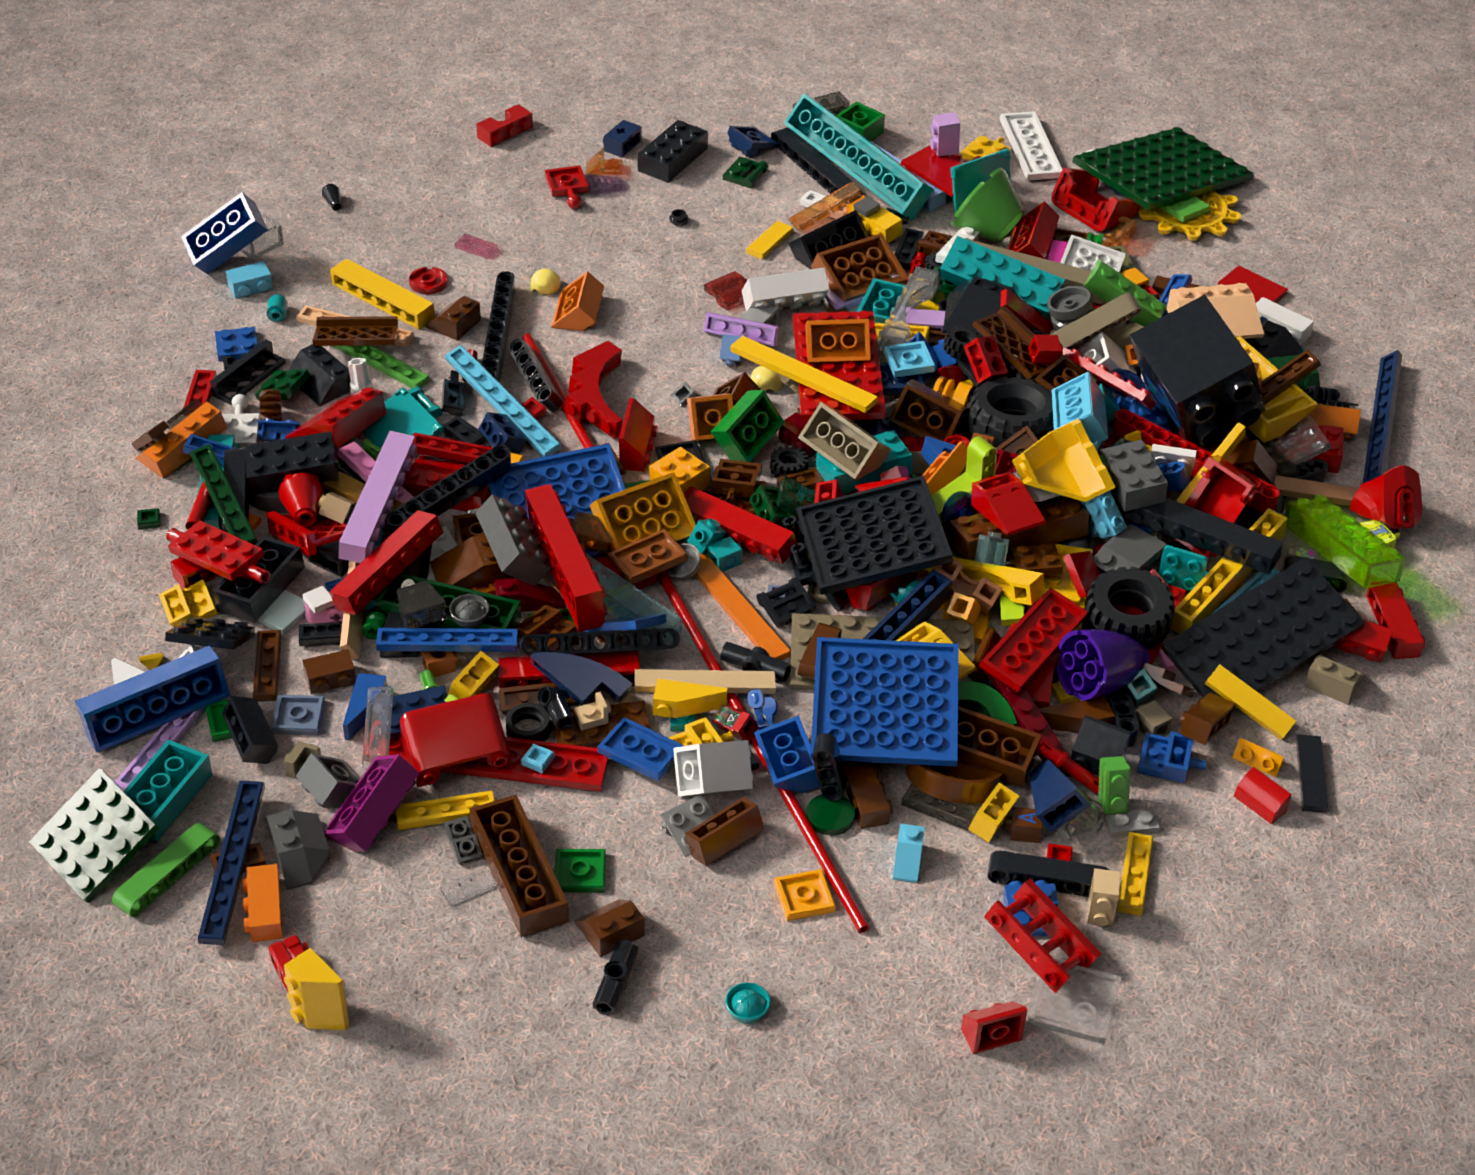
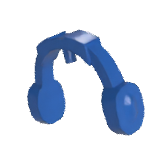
[747,689,778,730]

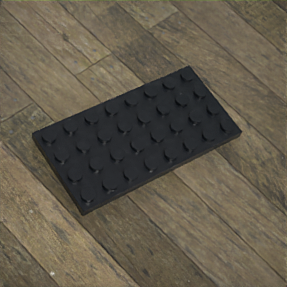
[1161,557,1365,698]

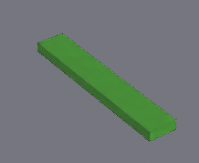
[334,345,430,388]

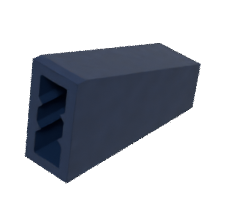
[1029,760,1091,833]

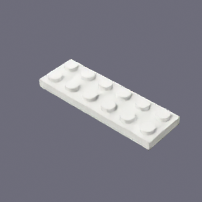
[1000,111,1062,181]

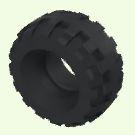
[965,377,1054,448]

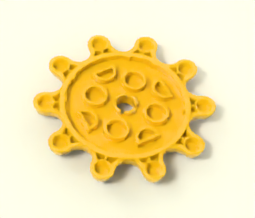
[1139,191,1242,241]

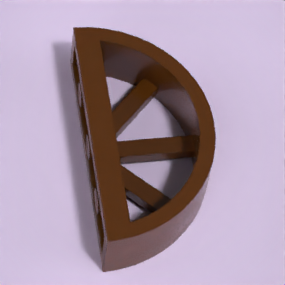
[906,758,1003,804]

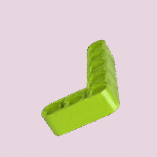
[931,436,997,524]

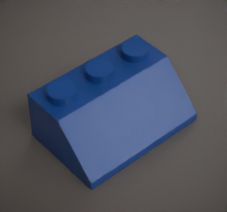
[754,715,820,793]

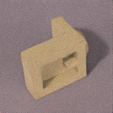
[573,692,611,731]

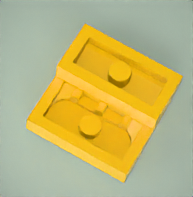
[159,580,218,627]

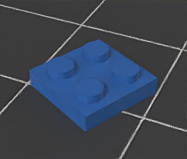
[215,327,258,362]

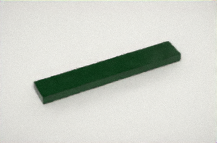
[190,444,258,545]

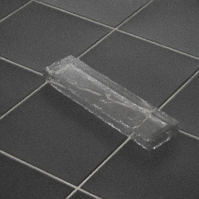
[361,686,394,777]

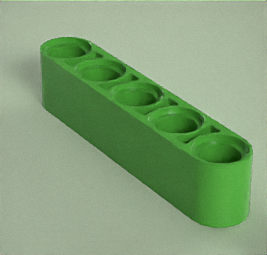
[112,823,220,917]

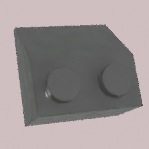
[296,753,360,808]

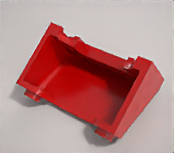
[1051,167,1141,232]
[1174,455,1258,559]
[400,693,511,788]

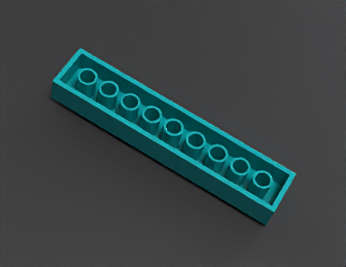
[784,93,934,220]

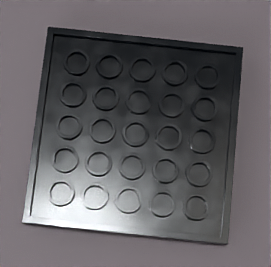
[796,476,954,595]

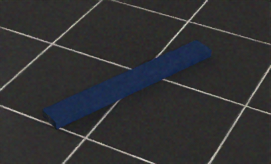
[198,780,265,945]

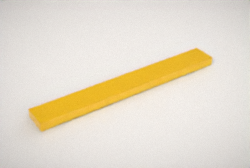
[730,336,878,413]

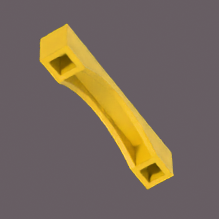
[916,557,1045,605]

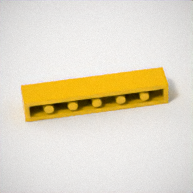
[330,259,435,330]

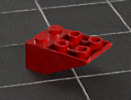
[972,471,1045,535]

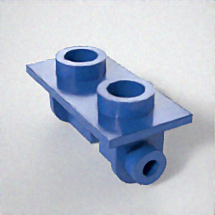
[257,419,301,441]

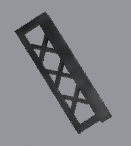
[210,339,286,405]

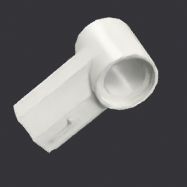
[348,358,372,395]

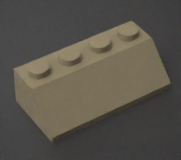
[798,402,891,480]

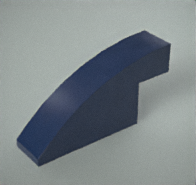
[530,652,632,706]

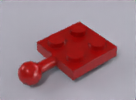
[544,165,589,210]

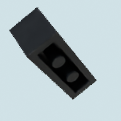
[222,696,278,764]

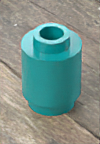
[266,294,288,321]

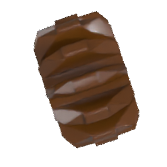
[259,389,282,421]

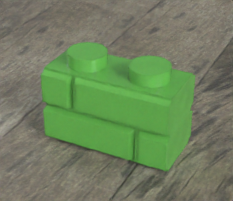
[1098,756,1131,814]

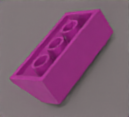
[323,755,419,852]

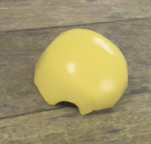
[530,268,561,295]
[751,366,783,392]

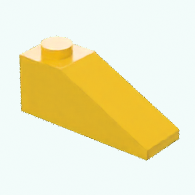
[652,679,728,718]

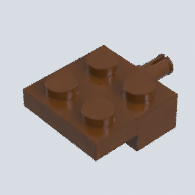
[712,459,762,505]
[998,543,1063,576]

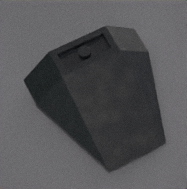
[943,276,1019,337]

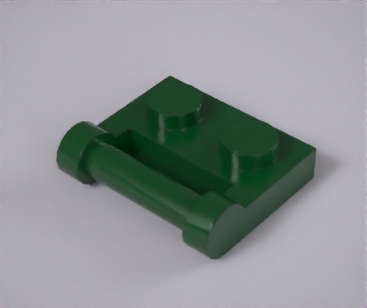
[723,156,769,188]

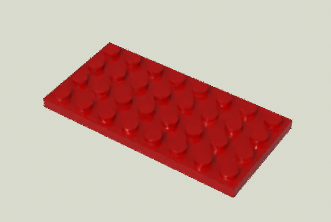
[793,311,886,421]

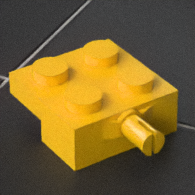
[961,136,1011,160]
[668,717,734,746]

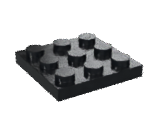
[165,616,255,650]

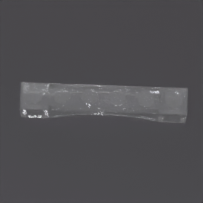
[878,266,939,352]

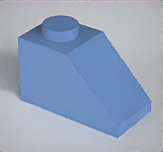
[719,334,743,366]

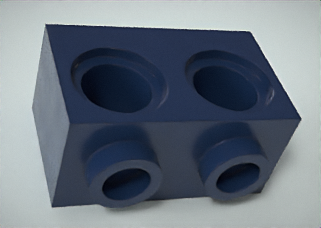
[478,412,527,454]

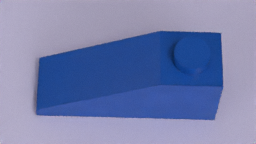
[343,673,391,740]

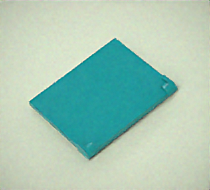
[951,149,1011,219]
[362,387,445,447]

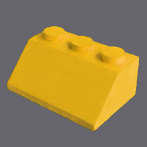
[284,948,350,1030]

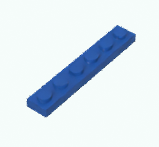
[376,628,518,652]

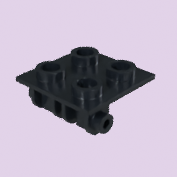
[1305,385,1359,408]

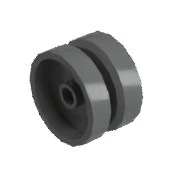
[1047,286,1094,331]

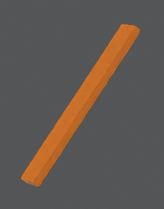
[695,553,791,660]

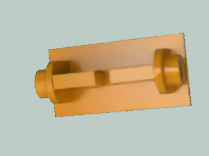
[1232,737,1285,777]

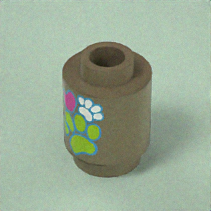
[1286,545,1320,560]

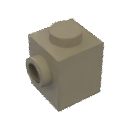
[1136,701,1173,736]

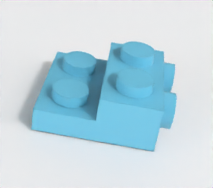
[1077,490,1127,539]

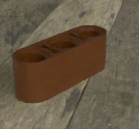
[797,622,842,681]

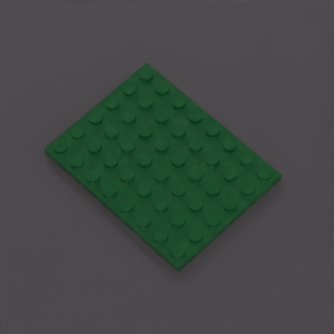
[1072,127,1254,211]

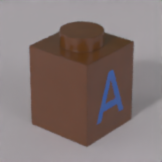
[1006,807,1042,843]

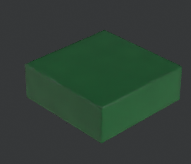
[137,508,160,530]

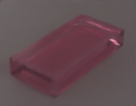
[455,234,497,259]

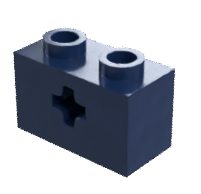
[603,120,642,158]

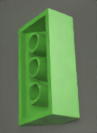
[1083,259,1167,327]

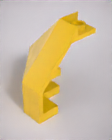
[1012,419,1115,502]

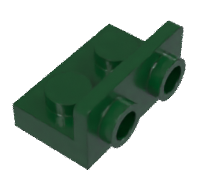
[749,485,794,524]

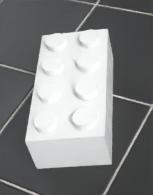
[742,267,829,311]

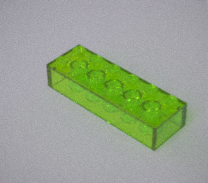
[1285,495,1406,588]

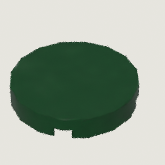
[806,794,855,836]

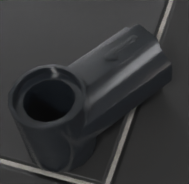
[537,686,575,731]

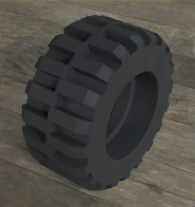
[1084,567,1175,649]

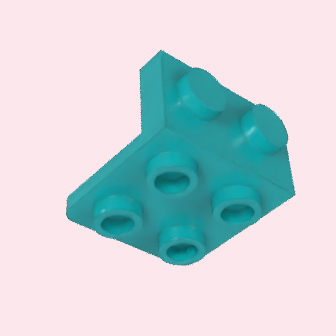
[1158,545,1208,591]

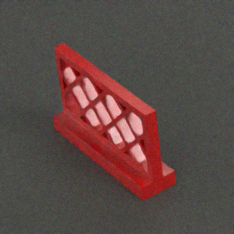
[266,510,347,556]

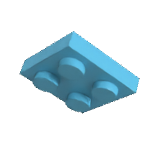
[884,341,935,378]

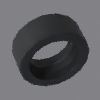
[505,703,551,742]

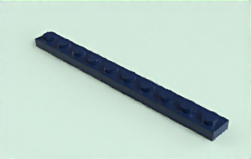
[1362,350,1402,484]

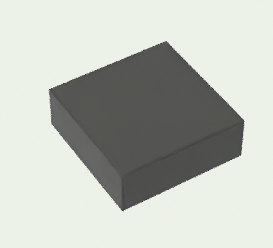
[853,196,880,218]

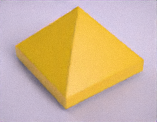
[139,653,164,670]

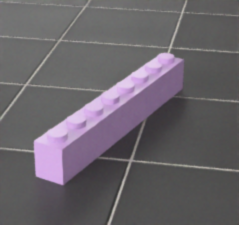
[339,431,417,563]

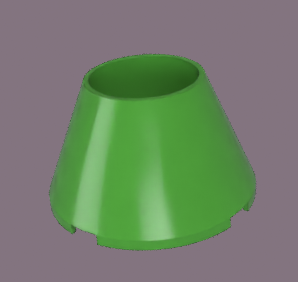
[951,168,1024,243]

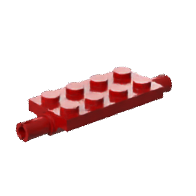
[166,521,271,584]

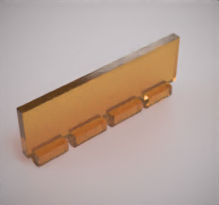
[788,182,862,231]

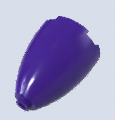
[1056,629,1150,701]

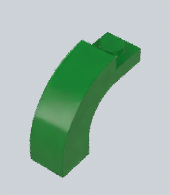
[958,681,1017,726]

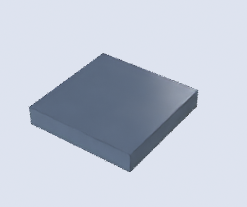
[271,695,325,735]

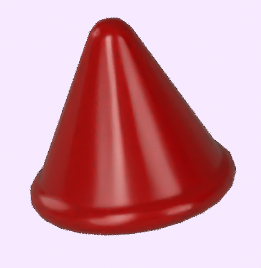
[936,365,967,390]

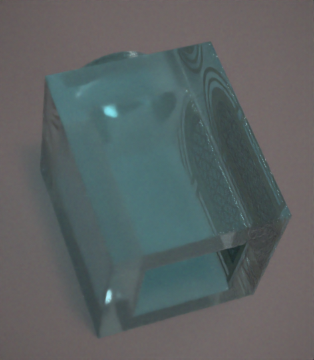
[975,531,1009,566]

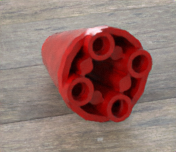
[279,473,323,527]

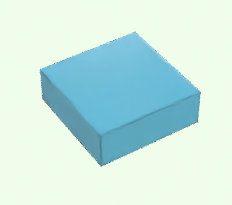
[521,743,555,773]

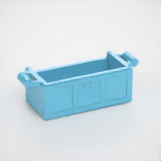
[1052,372,1108,452]

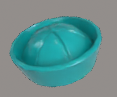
[725,982,771,1024]

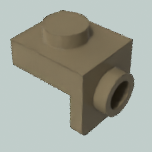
[284,741,321,779]

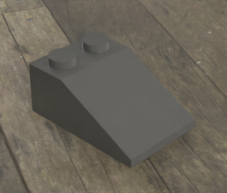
[1093,523,1167,574]

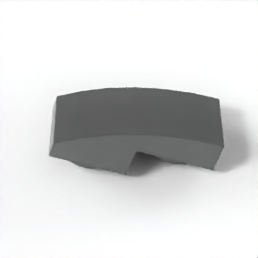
[444,816,483,864]

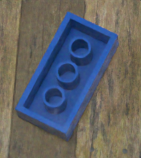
[182,193,268,274]

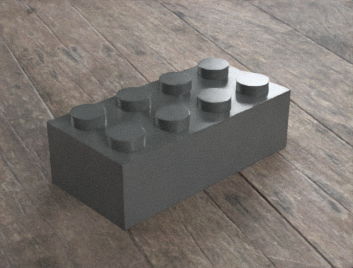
[475,495,551,586]

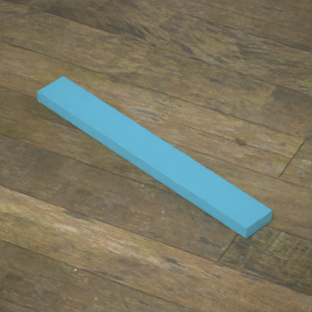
[445,345,562,457]

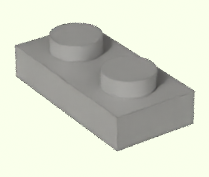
[1105,809,1160,838]

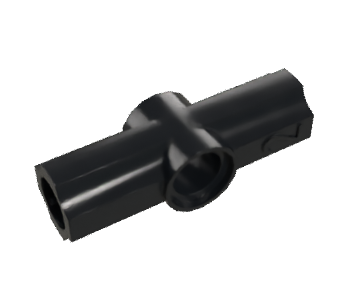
[720,641,791,682]
[593,939,638,1016]

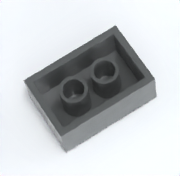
[1100,440,1168,512]

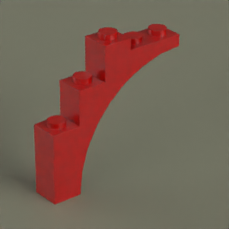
[565,341,623,439]

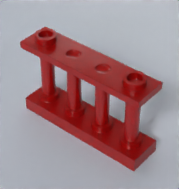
[984,878,1102,994]

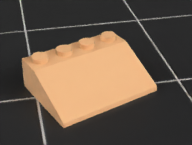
[1167,283,1264,339]

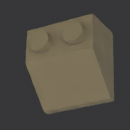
[1304,655,1365,705]

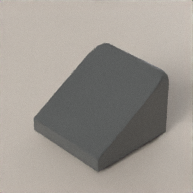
[670,381,699,407]

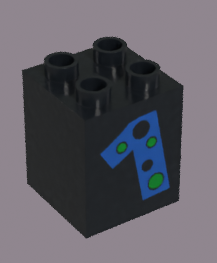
[1129,294,1266,447]

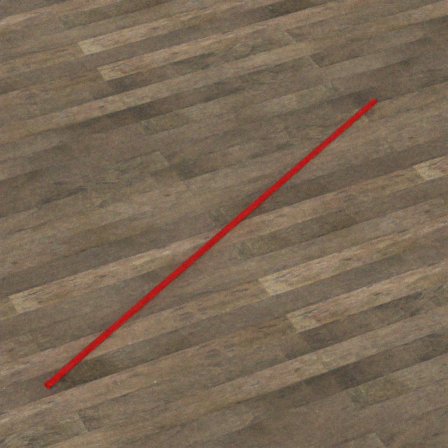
[522,333,870,933]

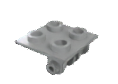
[660,794,714,857]

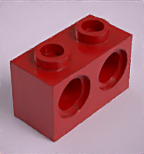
[964,336,1008,384]

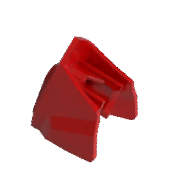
[1350,465,1422,529]

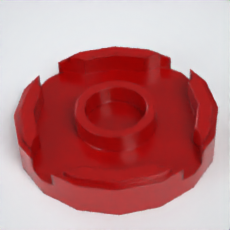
[409,267,448,295]

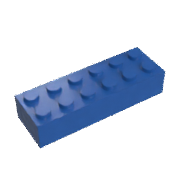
[75,646,230,753]

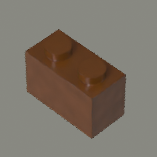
[302,649,356,694]

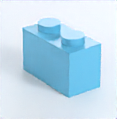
[226,261,273,299]

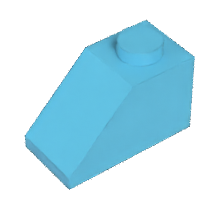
[892,823,925,883]

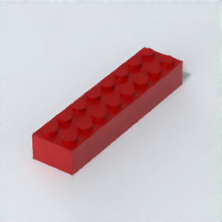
[525,484,608,632]

